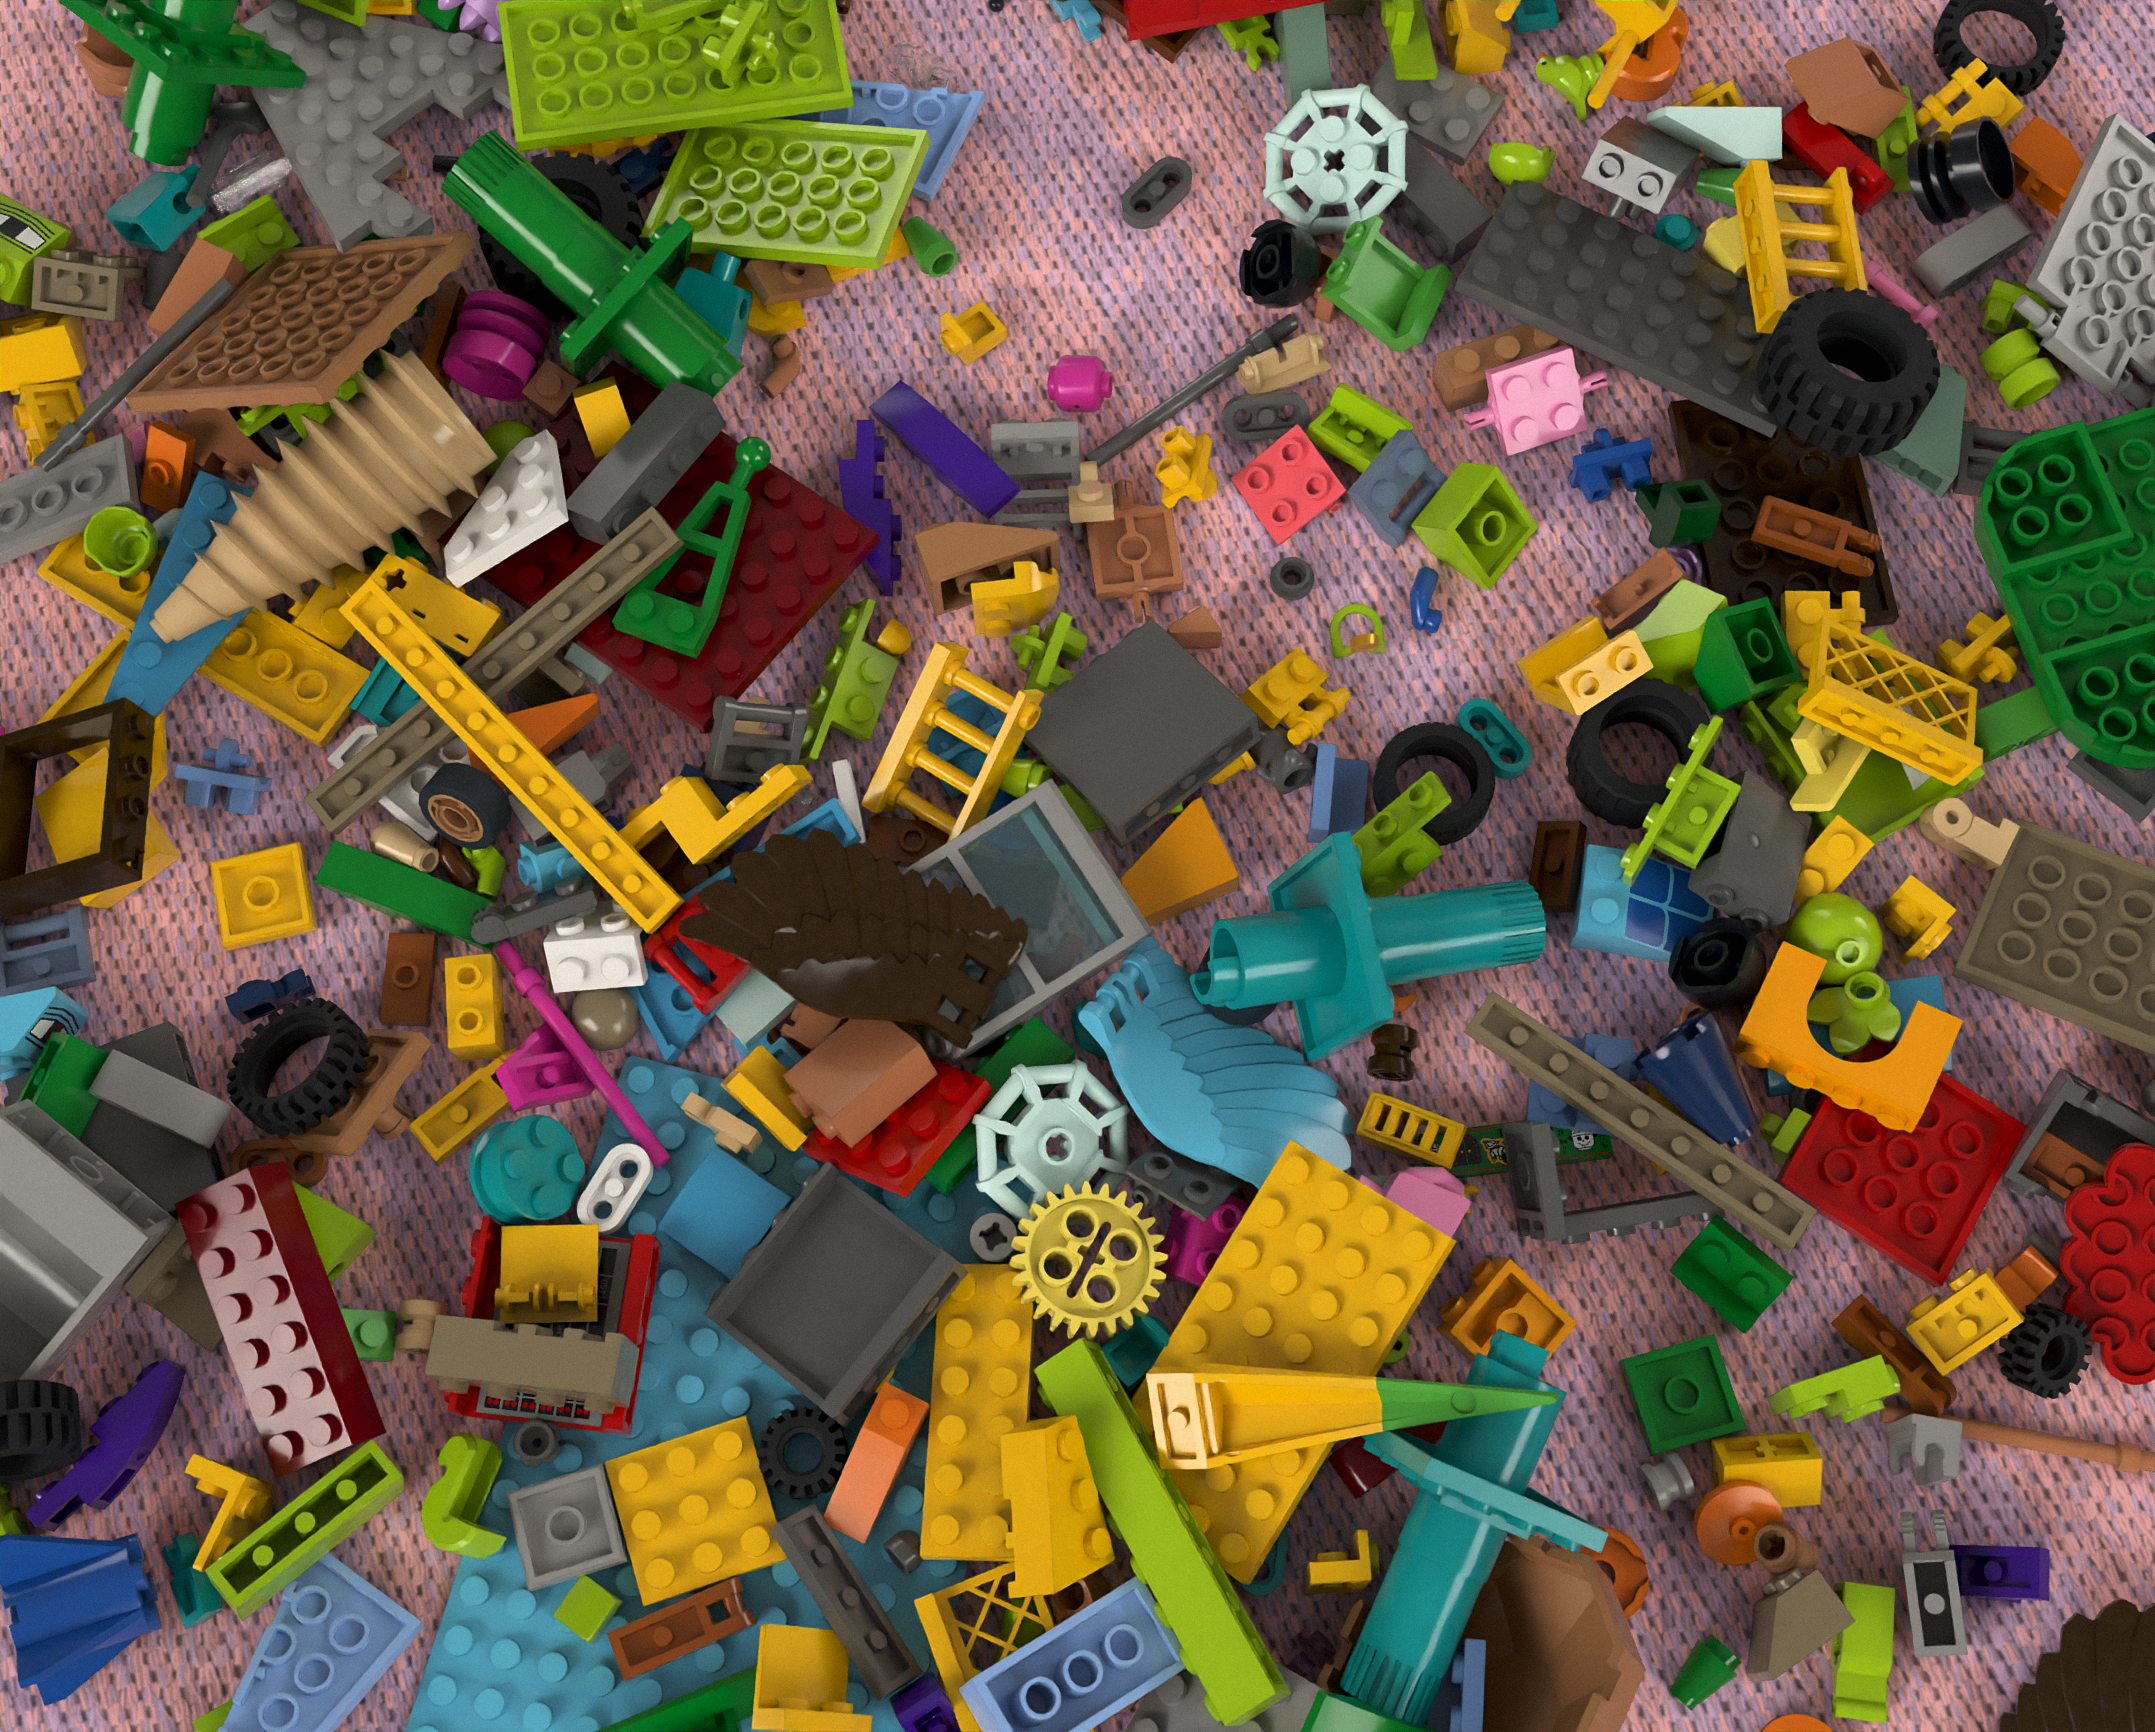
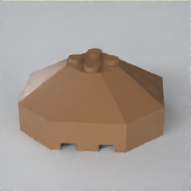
[1316,1532,1646,1732]

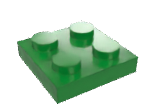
[1619,1334,1746,1456]

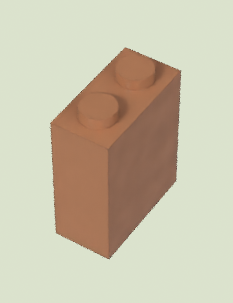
[782,1019,938,1148]

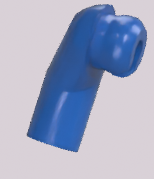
[1409,567,1443,633]

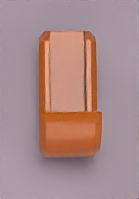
[1603,7,1689,101]

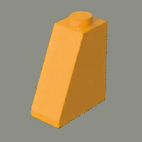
[1120,797,1240,927]

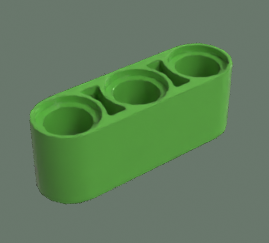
[1974,685,2060,763]

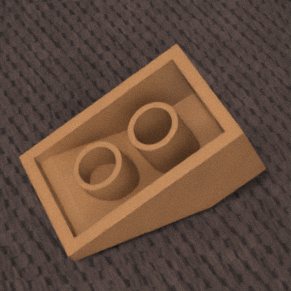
[914,521,1060,616]

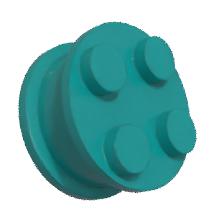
[469,1114,585,1226]

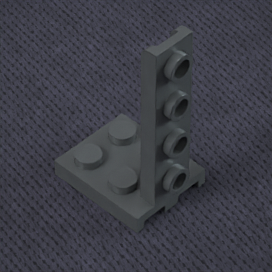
[1501,1121,1726,1244]

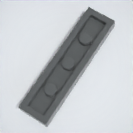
[770,1503,923,1701]

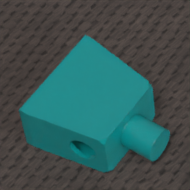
[103,163,206,252]
[673,250,753,360]

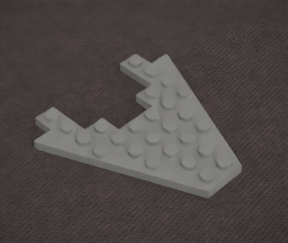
[242,0,512,254]

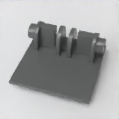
[1124,1140,1245,1221]

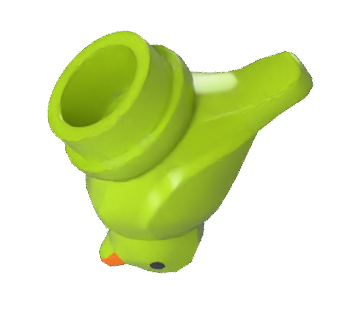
[1535,52,1605,121]

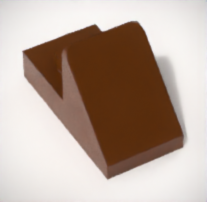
[638,829,726,894]

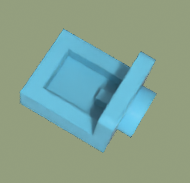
[517,841,591,893]

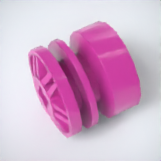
[442,290,552,402]

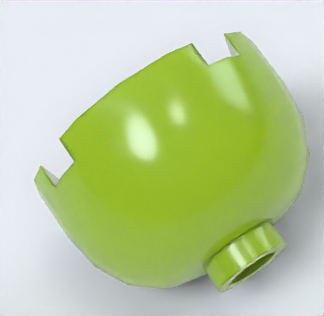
[1785,892,1883,987]

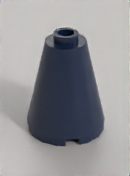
[1631,1009,1757,1148]

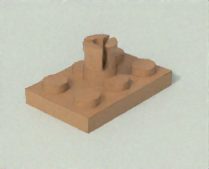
[287,1028,432,1157]

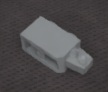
[508,743,635,847]

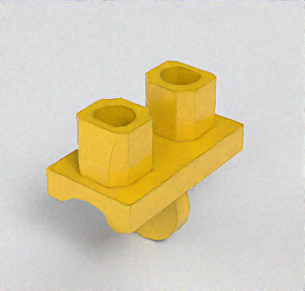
[1155,425,1218,509]
[1936,611,2020,685]

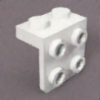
[543,899,648,993]

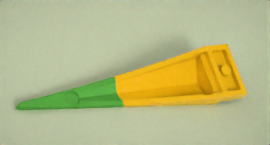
[1146,1362,1560,1469]

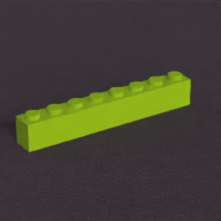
[1034,1338,1292,1726]

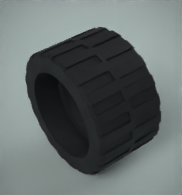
[1566,677,1715,829]

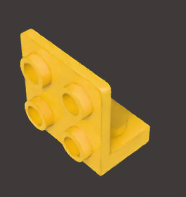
[184,1453,275,1573]
[751,1624,872,1732]

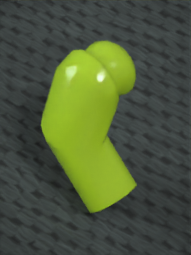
[462,843,506,902]

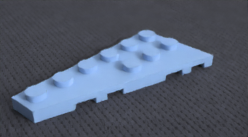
[772,79,986,203]
[217,1553,423,1732]

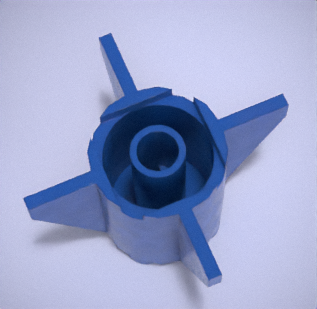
[0,1533,162,1706]

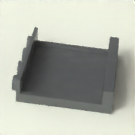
[1020,618,1261,849]
[4,1021,225,1216]
[704,1161,968,1428]

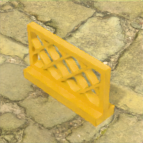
[1797,616,1983,786]
[914,1562,1096,1732]

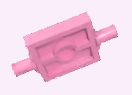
[1464,344,1608,456]

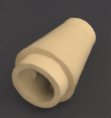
[370,821,439,874]

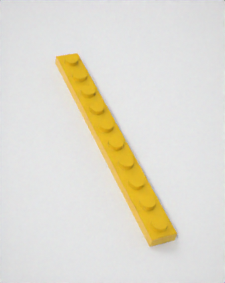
[339,578,685,934]

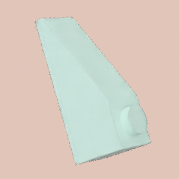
[1646,106,1782,168]

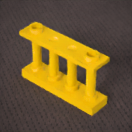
[1733,160,1868,334]
[860,642,1045,855]

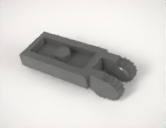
[470,875,599,945]

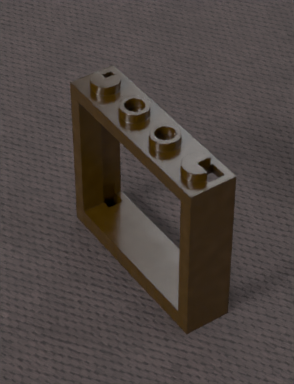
[0,697,155,919]

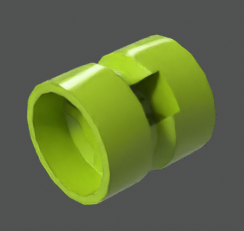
[1979,328,2061,411]

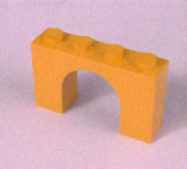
[1732,941,1964,1133]

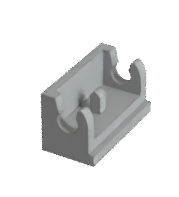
[1885,1413,1963,1487]

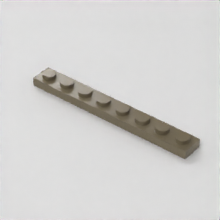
[1464,990,1817,1253]

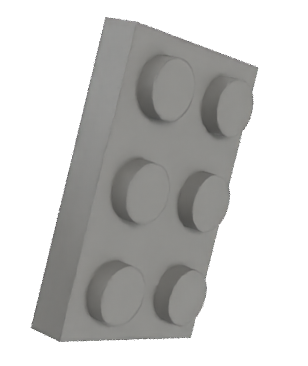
[1364,52,1505,166]

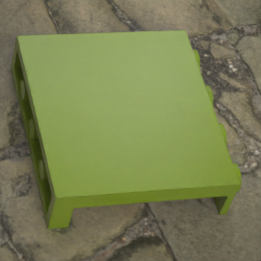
[1737,628,1986,846]

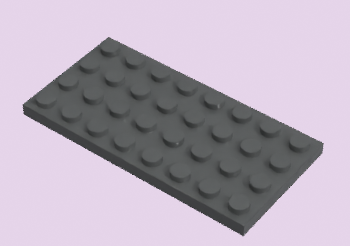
[1454,180,1779,438]

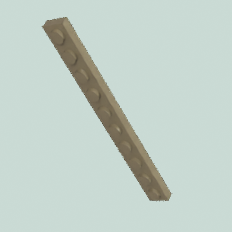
[304,506,684,835]

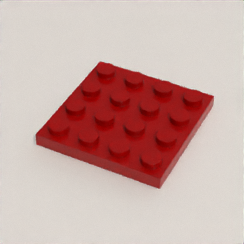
[1775,1036,2027,1288]

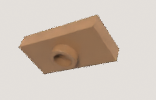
[743,259,836,305]

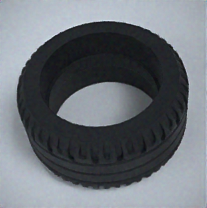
[1372,722,1495,846]

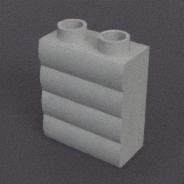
[0,1099,178,1382]

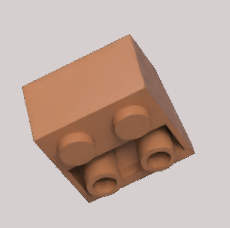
[1784,37,1909,140]

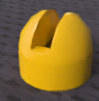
[874,618,912,657]

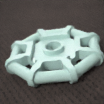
[1262,83,1409,237]
[972,1059,1131,1228]

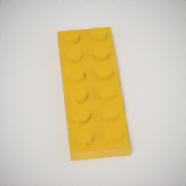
[920,1264,1036,1562]

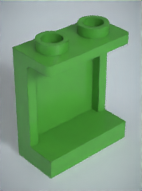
[1321,215,1454,352]

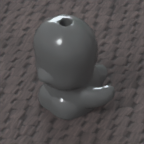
[1248,724,1317,795]

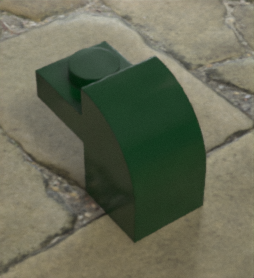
[1635,478,1722,549]

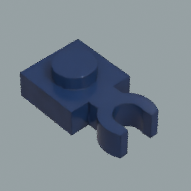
[611,136,678,201]
[225,969,316,1025]

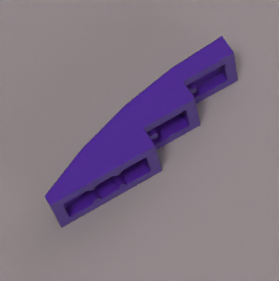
[869,380,1021,519]

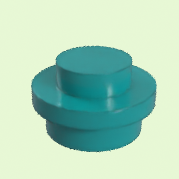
[1654,214,1698,252]

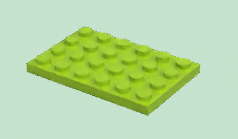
[639,118,931,270]

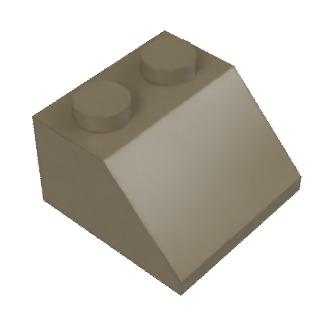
[1746,1567,1855,1683]

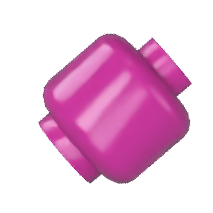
[1048,355,1113,412]

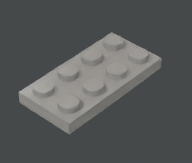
[0,433,140,565]

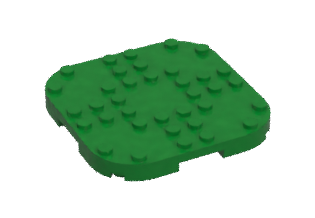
[1973,406,2155,769]

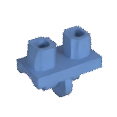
[175,738,272,815]

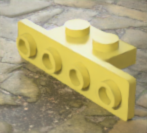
[1789,686,1902,812]

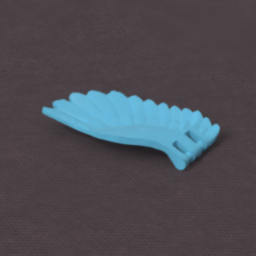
[1078,936,1354,1190]

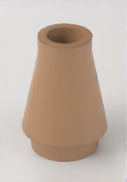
[1754,1522,1819,1572]

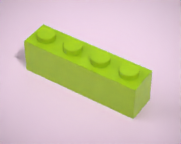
[205,1439,406,1621]

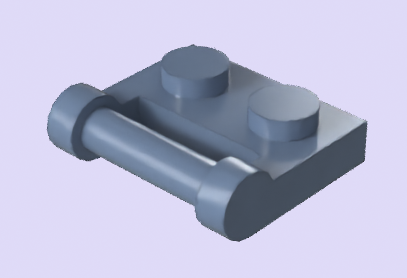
[1347,429,1448,549]
[0,903,96,997]

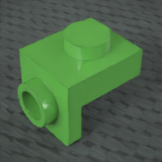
[340,1308,396,1362]

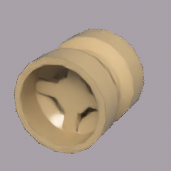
[395,1299,449,1355]

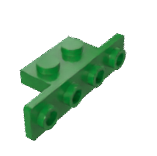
[594,1665,757,1732]

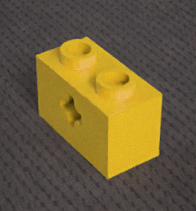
[444,953,506,1061]

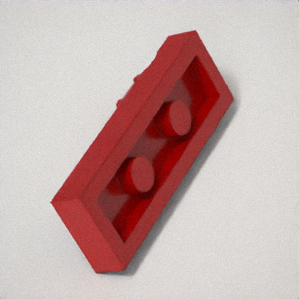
[1782,100,1896,216]

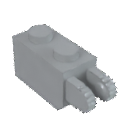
[1900,1509,1968,1658]

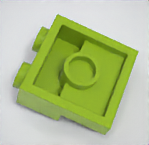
[1767,1354,1900,1424]

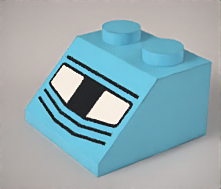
[0,986,88,1085]

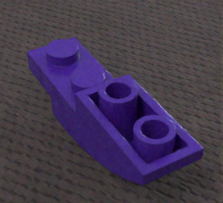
[839,420,902,596]
[25,1358,185,1532]

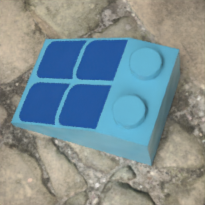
[1569,844,1714,963]

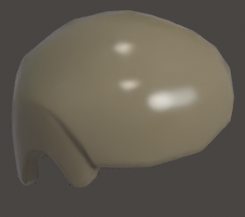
[570,987,640,1051]

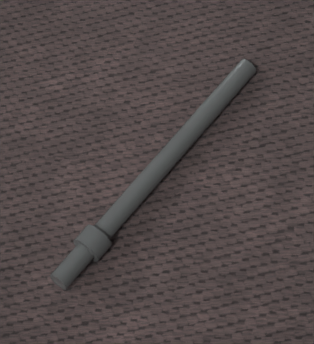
[34,277,235,473]
[1084,314,1299,469]

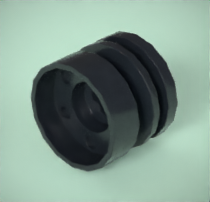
[1907,116,2016,226]

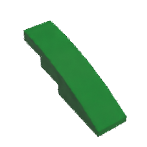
[314,840,505,952]

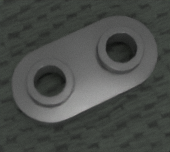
[1122,157,1192,229]
[1222,390,1310,441]

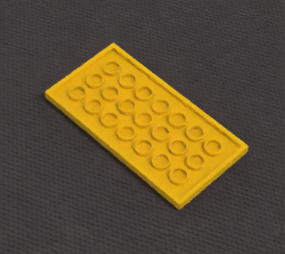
[1131,1139,1456,1585]

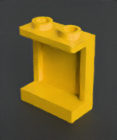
[1517,614,1653,716]

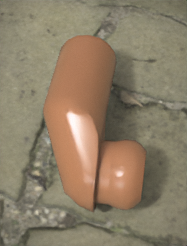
[759,334,801,399]

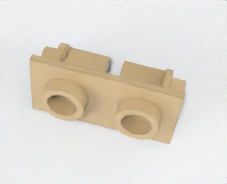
[1235,331,1331,394]

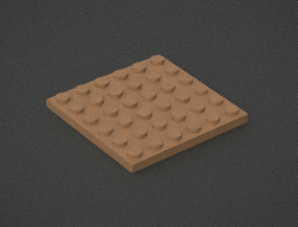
[125,231,474,414]

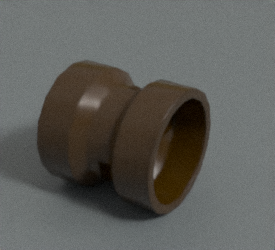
[1367,1024,1419,1082]

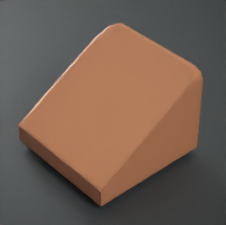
[1167,606,1222,649]

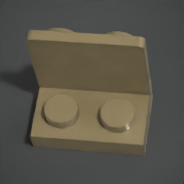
[31,249,147,322]
[122,1219,224,1352]

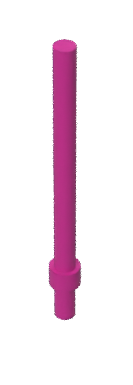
[495,941,671,1169]

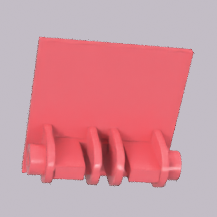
[1230,424,1347,546]

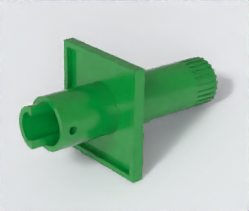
[59,0,307,166]
[441,130,745,399]

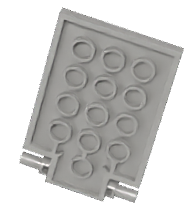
[2013,113,2155,409]

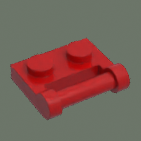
[642,891,753,1015]

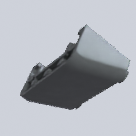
[2003,1068,2155,1205]

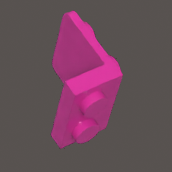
[1154,1195,1250,1287]

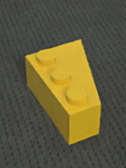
[1000,1414,1116,1598]

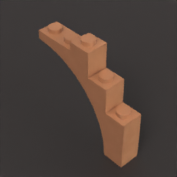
[146,237,279,482]

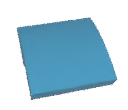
[926,678,1028,800]
[657,1144,795,1280]

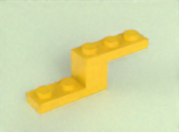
[619,763,813,865]

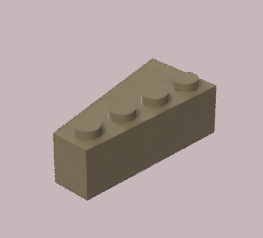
[424,1315,640,1414]

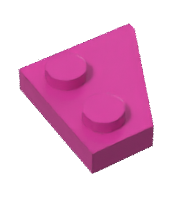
[495,1021,596,1112]

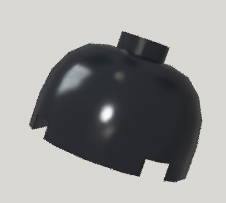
[1239,219,1322,309]
[1668,917,1767,1012]

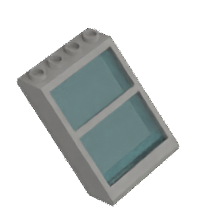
[901,779,1153,1066]

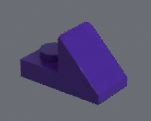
[1949,1545,2050,1604]
[890,1671,961,1732]

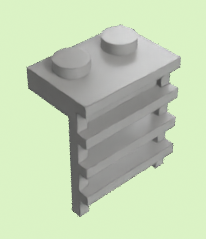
[991,418,1083,540]

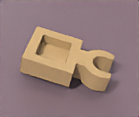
[681,1092,763,1156]

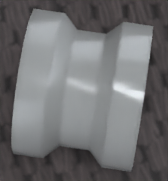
[970,1213,1017,1264]
[1637,1452,1696,1513]

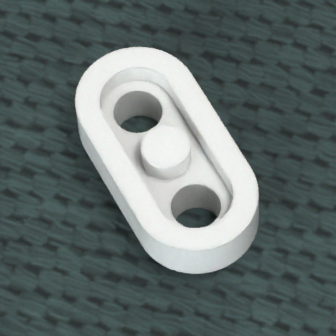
[577,1143,653,1235]

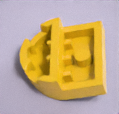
[970,561,1060,638]

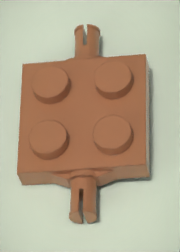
[1084,480,1184,623]

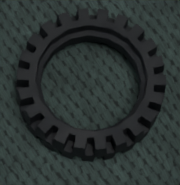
[1933,0,2065,97]
[226,997,369,1137]

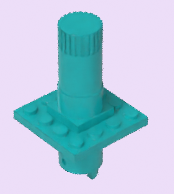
[1189,831,1547,1063]
[1339,1328,1609,1726]

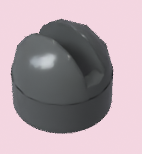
[883,1530,924,1576]

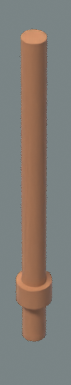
[1879,1403,2155,1474]

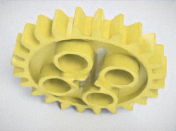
[1009,1181,1168,1341]

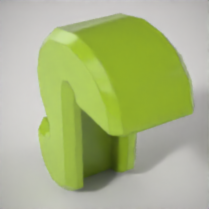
[421,1432,507,1559]

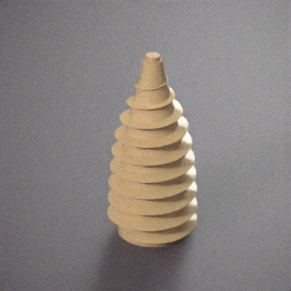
[149,348,498,644]

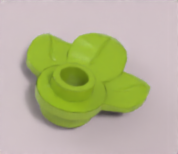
[1806,971,1901,1055]

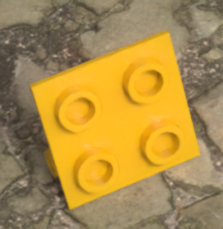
[495,1224,599,1324]

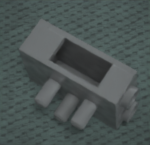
[1581,115,1701,220]
[1687,770,1813,935]

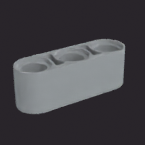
[1910,203,2035,301]
[88,1049,233,1150]

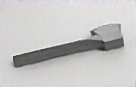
[186,101,271,208]

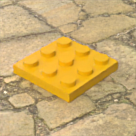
[604,1415,788,1608]

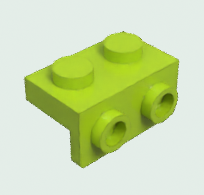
[1306,383,1413,474]

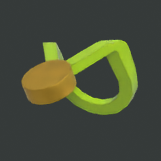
[1330,604,1386,658]

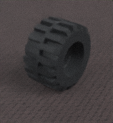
[0,1380,82,1482]

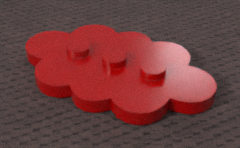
[2058,1142,2155,1385]

